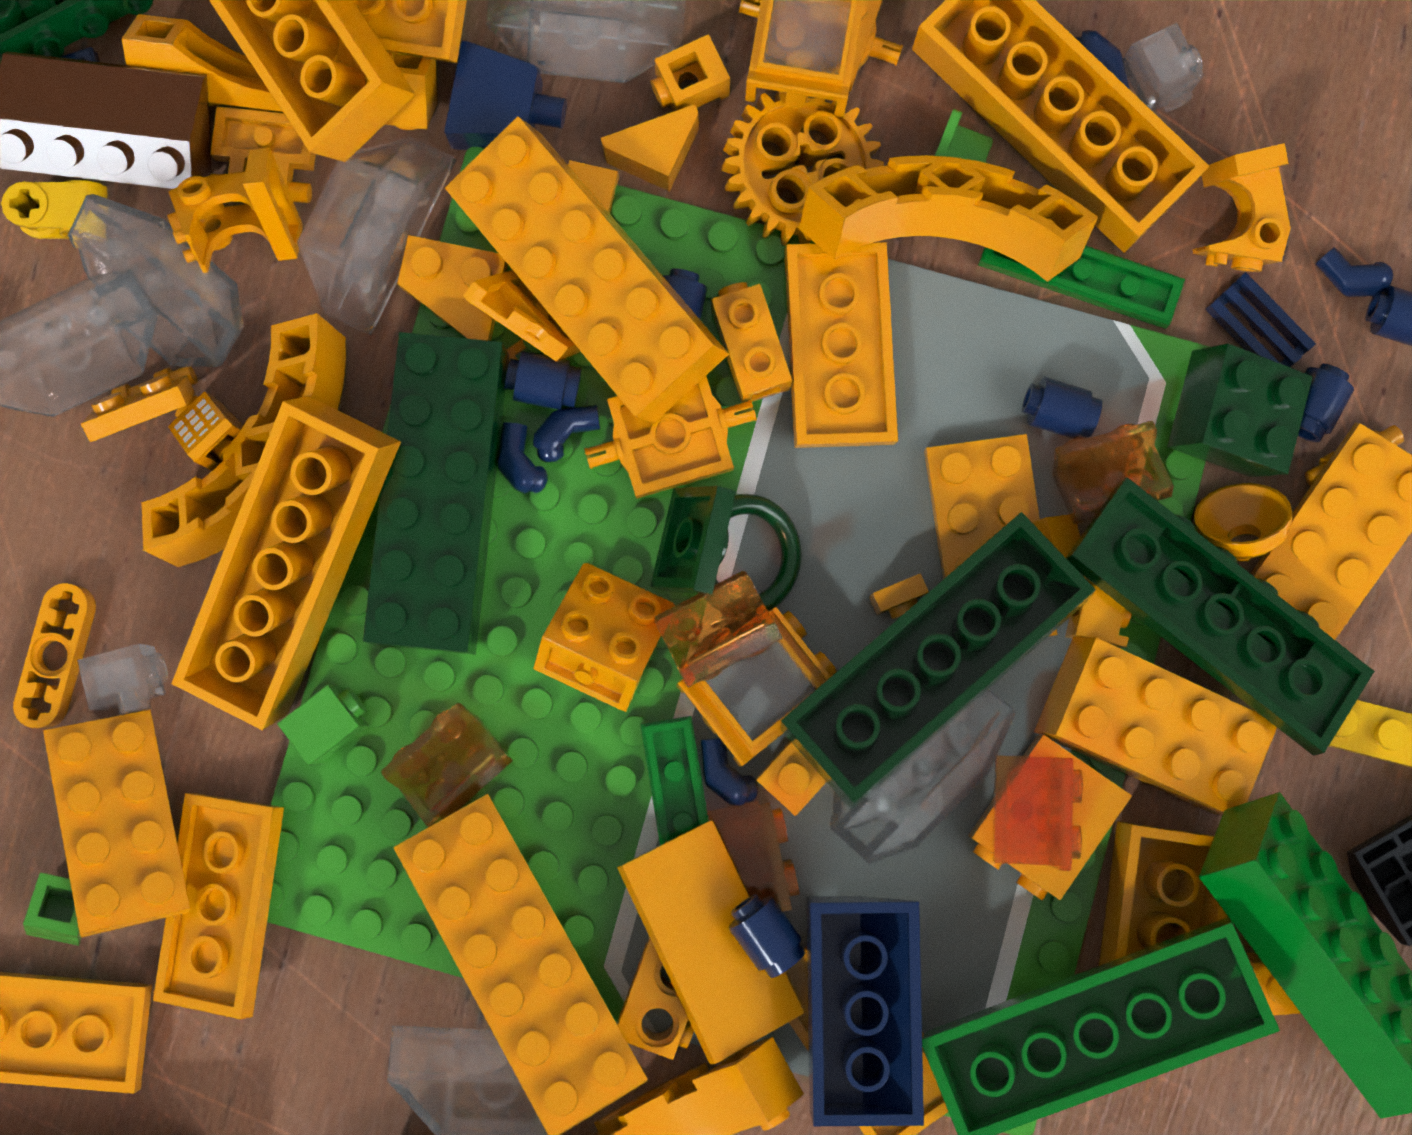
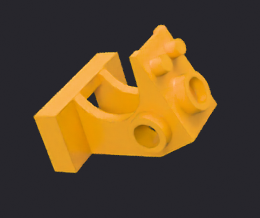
[1192,143,1291,272]
[167,147,303,273]

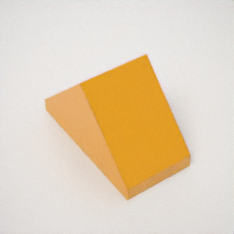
[600,104,699,192]

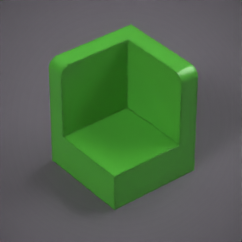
[935,109,993,163]

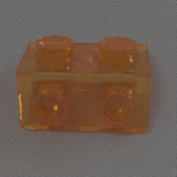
[1053,421,1174,524]
[654,571,783,688]
[381,703,513,827]

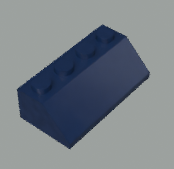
[806,896,924,1127]

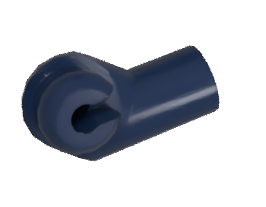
[1075,30,1130,89]
[1315,247,1394,297]
[533,405,600,462]
[497,422,548,493]
[701,738,759,806]

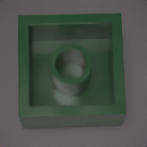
[1167,343,1313,477]

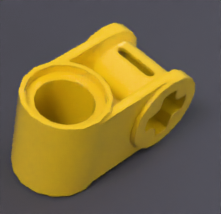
[1,180,108,241]

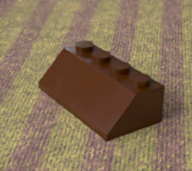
[0,51,212,189]

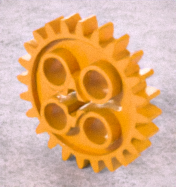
[721,91,884,246]

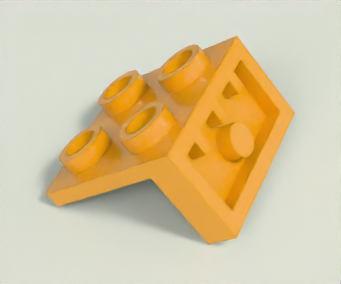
[533,563,675,712]

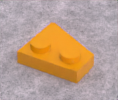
[397,235,508,341]
[463,270,580,362]

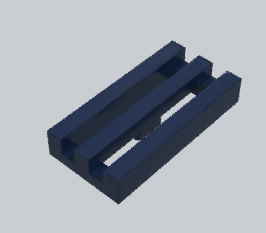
[1205,272,1316,367]

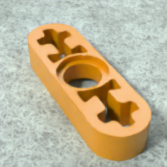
[13,583,96,728]

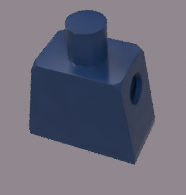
[444,41,567,150]

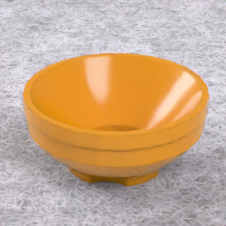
[1194,483,1292,561]

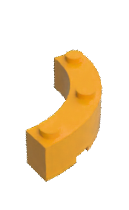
[799,155,1098,282]
[141,313,346,567]
[594,1037,804,1135]

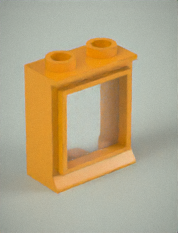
[745,0,865,118]
[676,607,837,766]

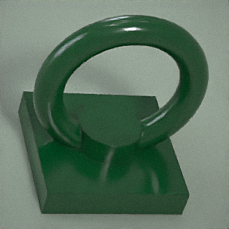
[650,486,802,617]

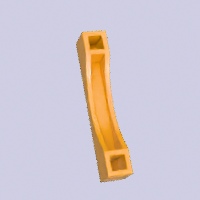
[122,14,438,130]

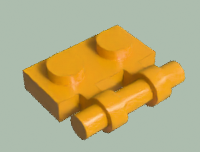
[210,106,316,203]
[81,365,198,442]

